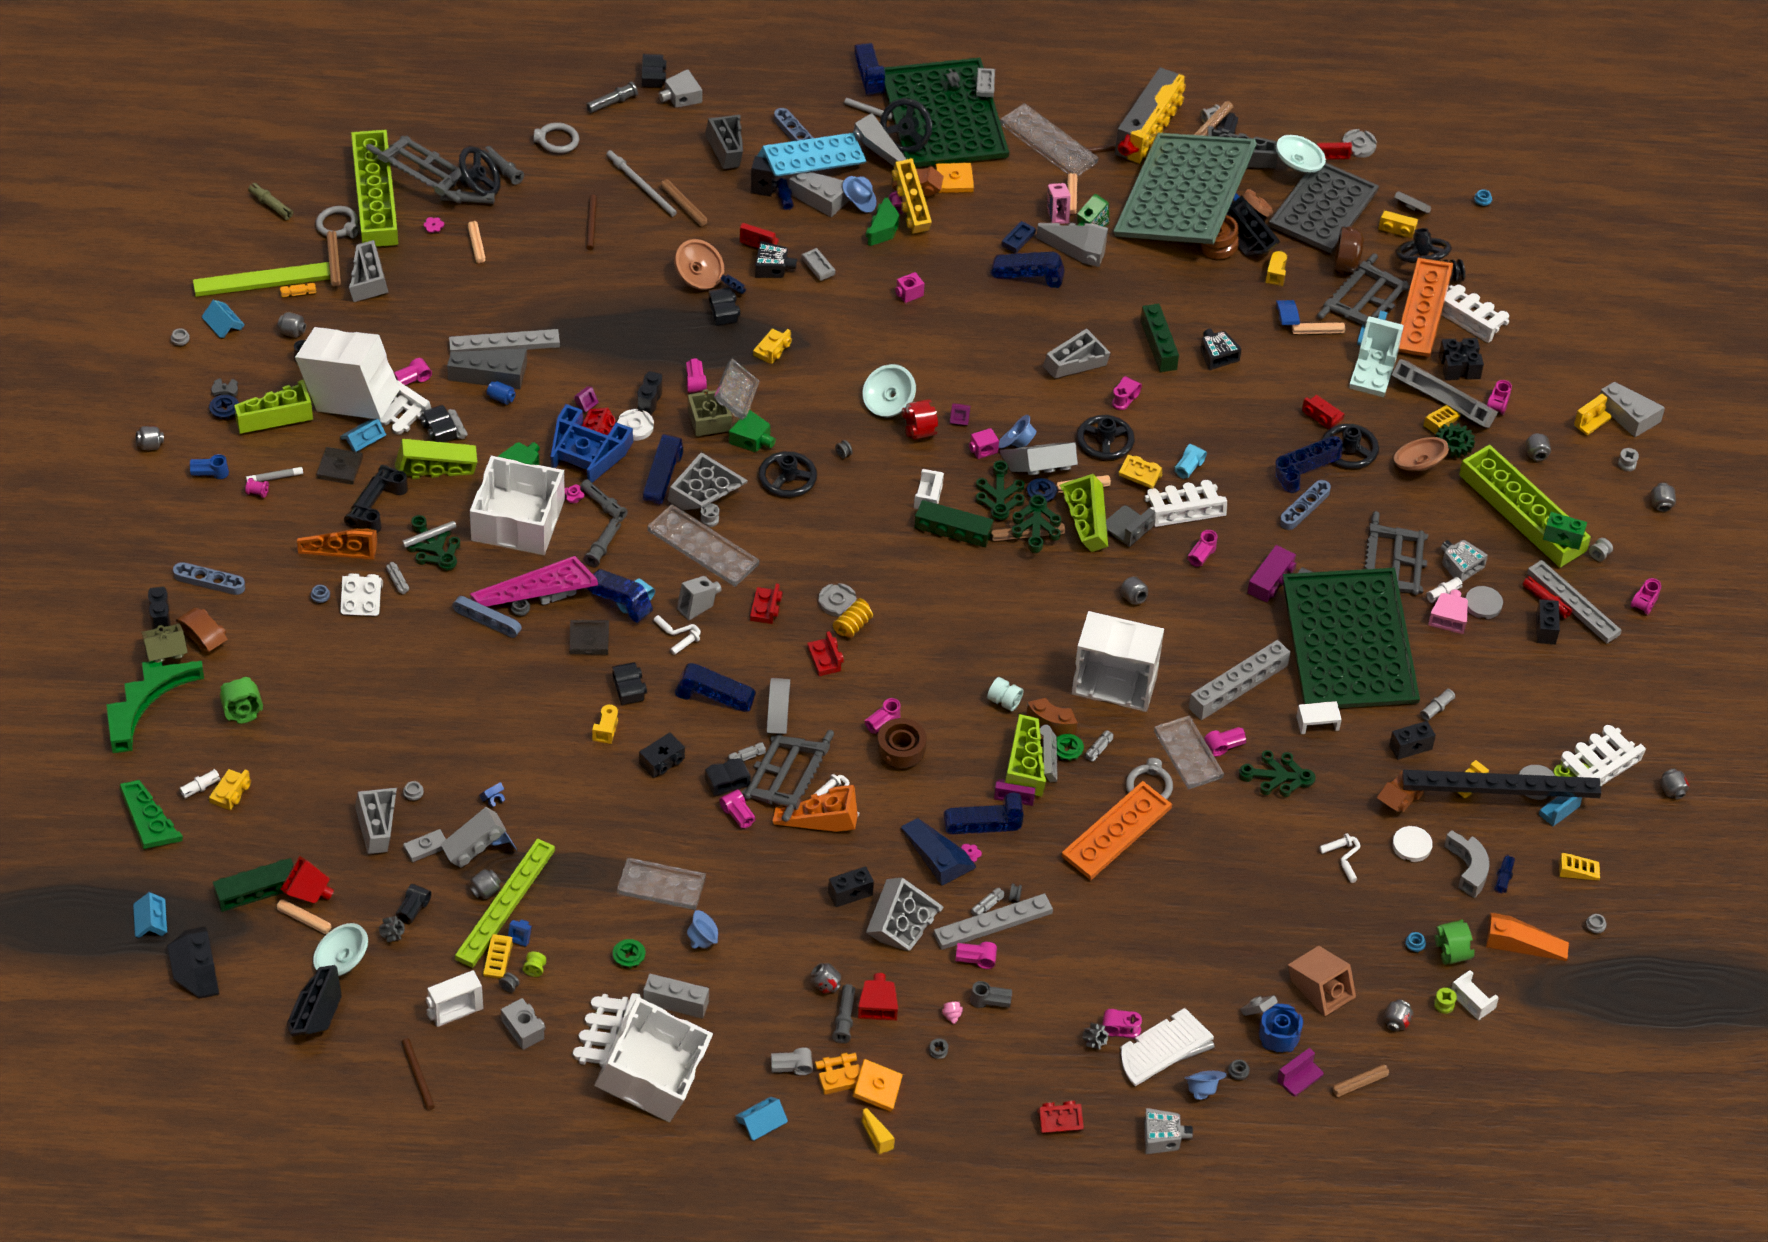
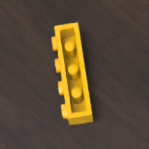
[892,158,932,234]

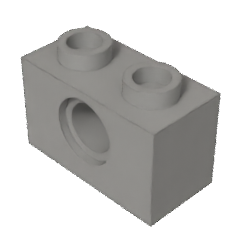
[501,998,546,1050]

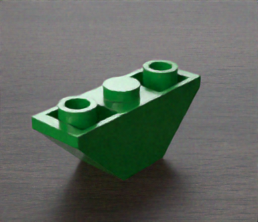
[866,198,899,246]

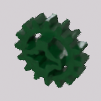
[1435,423,1475,458]

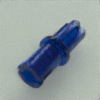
[777,178,794,210]
[1494,855,1515,893]

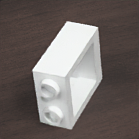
[426,970,483,1027]

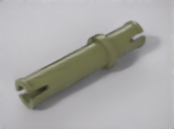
[248,182,293,220]

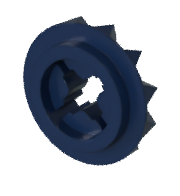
[721,274,747,293]
[209,395,239,419]
[1027,478,1057,503]

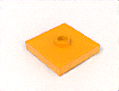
[936,163,974,193]
[852,1059,903,1112]

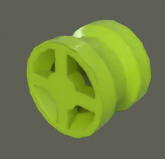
[523,952,547,977]
[1434,988,1457,1014]

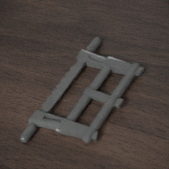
[366,136,462,202]
[1317,253,1410,327]
[1364,511,1429,595]
[741,730,834,822]

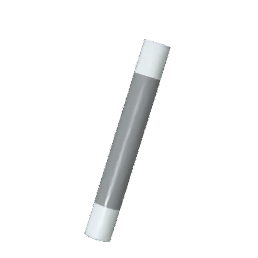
[246,467,303,482]

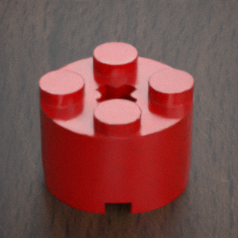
[902,399,938,440]

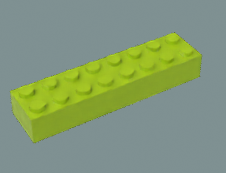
[351,130,398,246]
[1459,445,1591,568]

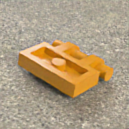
[815,1053,860,1095]

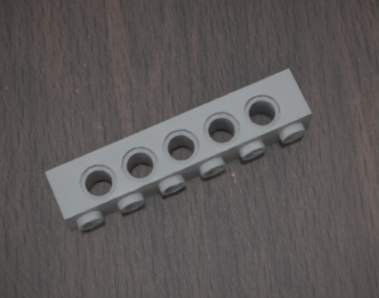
[1189,640,1290,720]

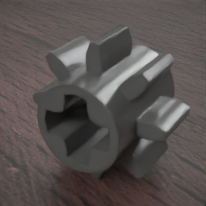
[379,916,405,942]
[1082,1023,1109,1049]

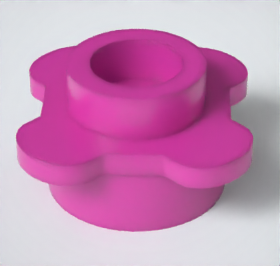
[564,484,584,503]

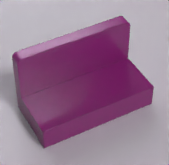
[994,779,1036,806]
[1277,1048,1324,1097]

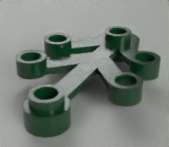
[976,460,1025,520]
[1011,495,1061,553]
[406,515,460,570]
[1238,750,1316,797]

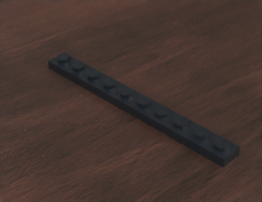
[1402,769,1601,798]

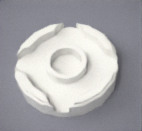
[617,409,654,441]
[1392,826,1432,862]

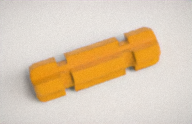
[280,283,316,297]

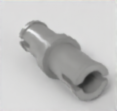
[1420,689,1455,721]

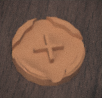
[1243,189,1273,217]

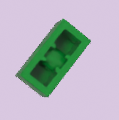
[1543,512,1587,550]

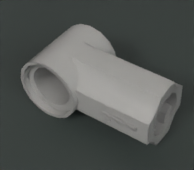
[771,1048,813,1075]

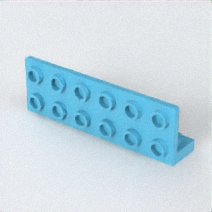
[757,133,866,177]

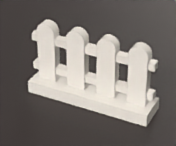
[1441,285,1510,343]
[379,381,431,435]
[1145,480,1227,527]
[1561,725,1646,786]
[573,993,641,1067]

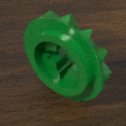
[1057,734,1084,761]
[613,939,645,969]

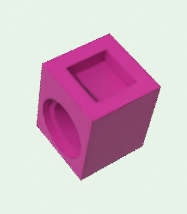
[895,272,925,303]
[969,428,999,459]

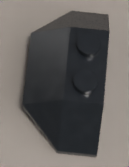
[1228,195,1280,256]
[167,926,219,999]
[287,965,342,1036]

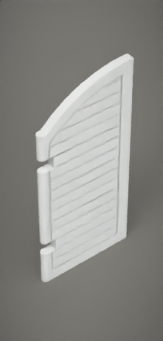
[1120,1008,1214,1086]

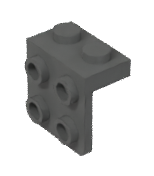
[1106,505,1155,547]

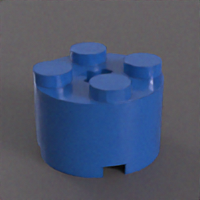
[1259,1004,1303,1052]

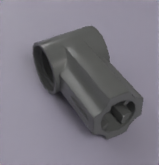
[970,981,1012,1008]

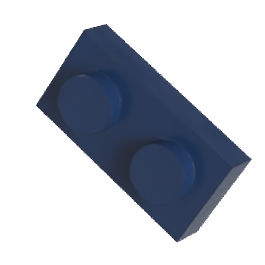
[1001,221,1036,253]

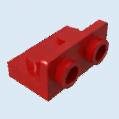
[740,223,779,248]
[1302,394,1344,429]
[582,408,616,435]
[750,583,783,624]
[807,631,844,676]
[1037,1101,1084,1133]

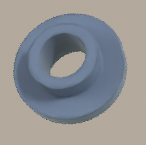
[311,585,330,603]

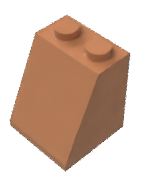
[1288,946,1356,1016]

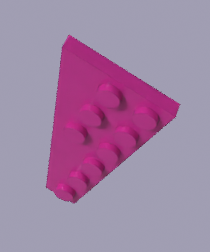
[470,556,598,607]

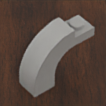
[767,678,791,734]
[1444,830,1489,898]

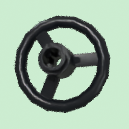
[880,98,933,154]
[459,146,501,196]
[1395,228,1452,263]
[1077,415,1135,460]
[1321,424,1379,469]
[758,451,817,498]

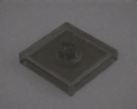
[316,447,363,485]
[569,620,609,655]

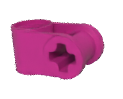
[1112,376,1142,410]
[1487,380,1512,415]
[1630,578,1661,615]
[1102,1009,1142,1038]

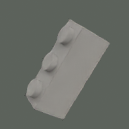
[441,807,507,868]
[644,974,709,1019]

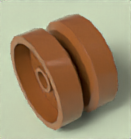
[1200,215,1239,259]

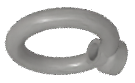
[534,123,579,153]
[316,206,360,238]
[1126,758,1173,799]

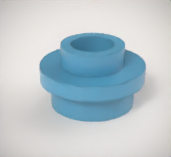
[1474,190,1492,206]
[1405,932,1426,952]

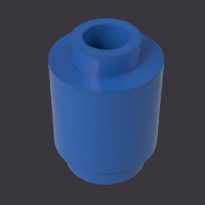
[487,381,516,404]

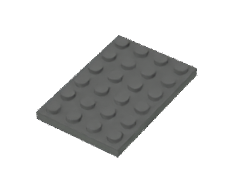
[1269,163,1379,254]

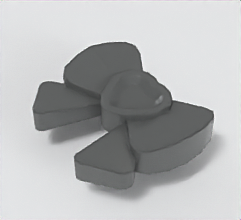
[211,378,238,397]

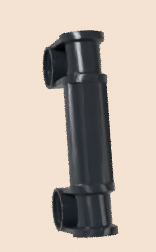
[344,465,408,533]

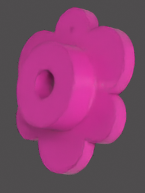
[423,217,444,233]
[961,844,982,862]

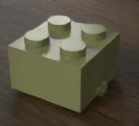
[688,389,732,436]
[141,623,188,663]

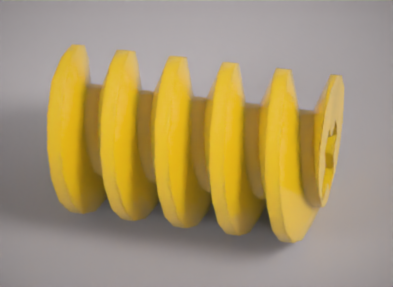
[833,598,873,638]

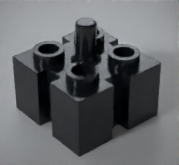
[1439,338,1484,380]

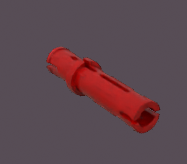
[1522,576,1572,619]

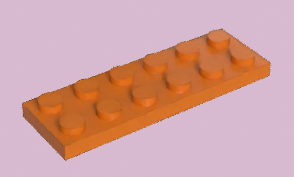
[1398,258,1453,357]
[1061,781,1172,880]

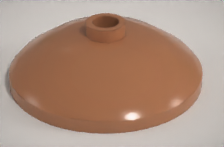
[674,239,724,290]
[1394,437,1449,471]

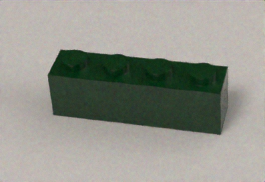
[1140,303,1179,373]
[914,500,994,548]
[213,858,294,912]

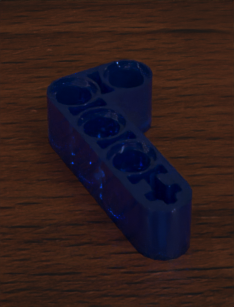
[854,43,885,95]
[991,252,1065,288]
[643,434,684,504]
[1275,436,1342,493]
[586,569,653,623]
[675,663,756,712]
[943,793,1024,834]

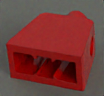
[280,856,334,903]
[858,973,898,1021]

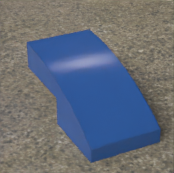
[1276,300,1300,325]

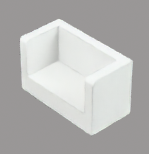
[914,469,944,509]
[1296,701,1342,734]
[1451,970,1499,1020]

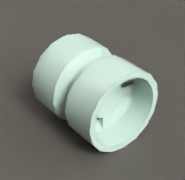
[987,677,1024,711]

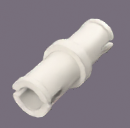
[1426,577,1462,603]
[179,769,221,799]

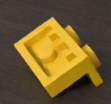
[1378,211,1418,238]
[753,329,792,364]
[1574,394,1612,435]
[1119,454,1162,489]
[209,769,251,811]

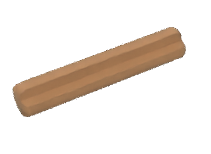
[1195,101,1233,136]
[1332,1065,1389,1097]

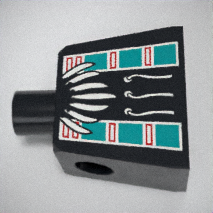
[755,241,797,278]
[1200,329,1242,370]

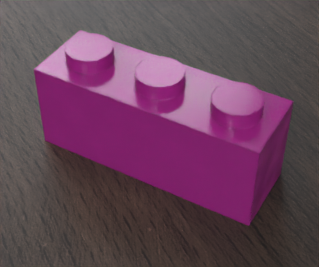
[1247,545,1297,603]

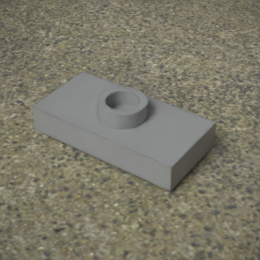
[976,68,995,97]
[1395,191,1431,213]
[801,248,835,281]
[403,829,446,862]
[1240,995,1278,1016]

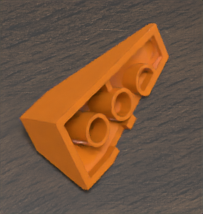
[297,528,377,560]
[773,785,858,832]
[1486,913,1569,961]

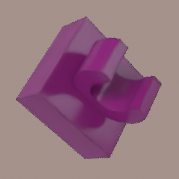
[574,386,599,412]
[950,403,971,425]

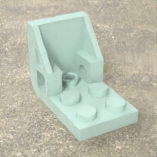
[1349,316,1404,397]

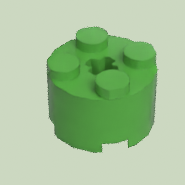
[220,677,263,724]
[1435,919,1474,965]

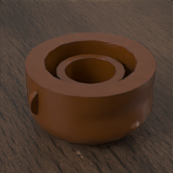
[1334,226,1364,274]
[877,718,927,768]

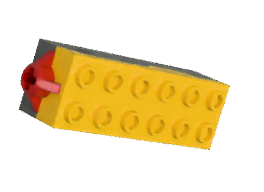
[1115,67,1186,164]

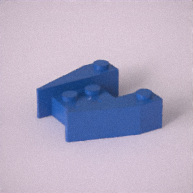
[551,404,633,483]

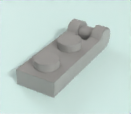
[1040,725,1057,782]

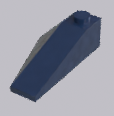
[901,818,976,886]

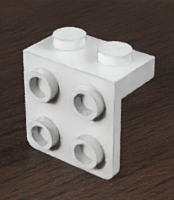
[341,574,383,616]

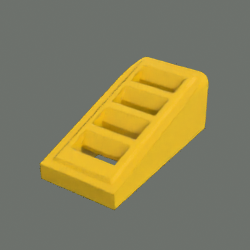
[1423,405,1461,434]
[1559,853,1600,881]
[483,934,513,979]
[861,1108,895,1154]

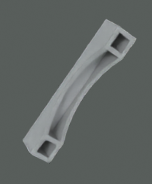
[1392,359,1498,428]

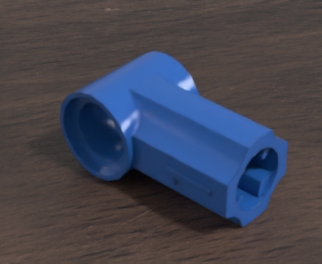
[190,454,229,479]

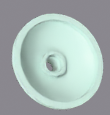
[1276,135,1326,173]
[863,364,916,417]
[313,923,368,976]

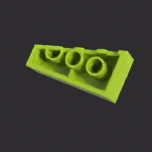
[234,379,313,433]
[395,439,477,479]
[1060,474,1108,552]
[1004,714,1046,797]

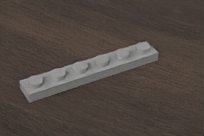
[449,329,560,353]
[1527,560,1622,643]
[934,894,1053,950]

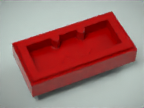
[1317,142,1352,160]

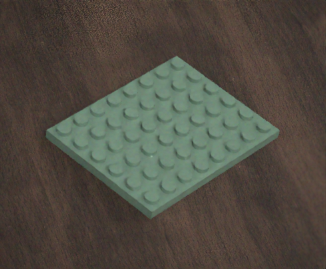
[1114,133,1257,244]

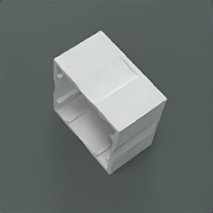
[295,327,400,420]
[470,456,565,555]
[1072,611,1164,712]
[594,997,713,1122]

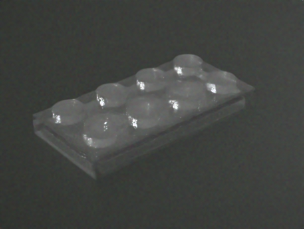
[714,358,760,420]
[1154,715,1224,789]
[617,857,706,910]

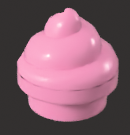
[942,1002,963,1024]

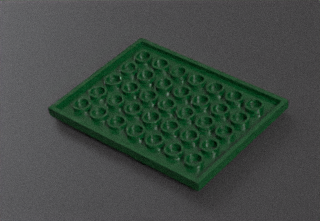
[880,57,1009,167]
[1282,568,1420,708]

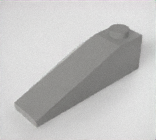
[853,113,906,166]
[1036,223,1108,267]

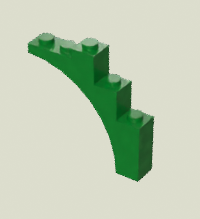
[107,661,204,753]

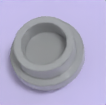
[171,328,190,345]
[403,781,423,800]
[1586,914,1606,933]

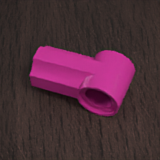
[394,358,432,385]
[686,358,707,393]
[1187,530,1217,567]
[864,698,901,734]
[1204,727,1247,757]
[719,789,755,829]
[956,942,997,969]

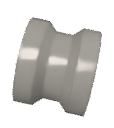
[1618,448,1639,471]
[700,503,719,527]
[1589,538,1613,561]

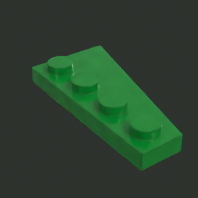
[120,780,183,849]

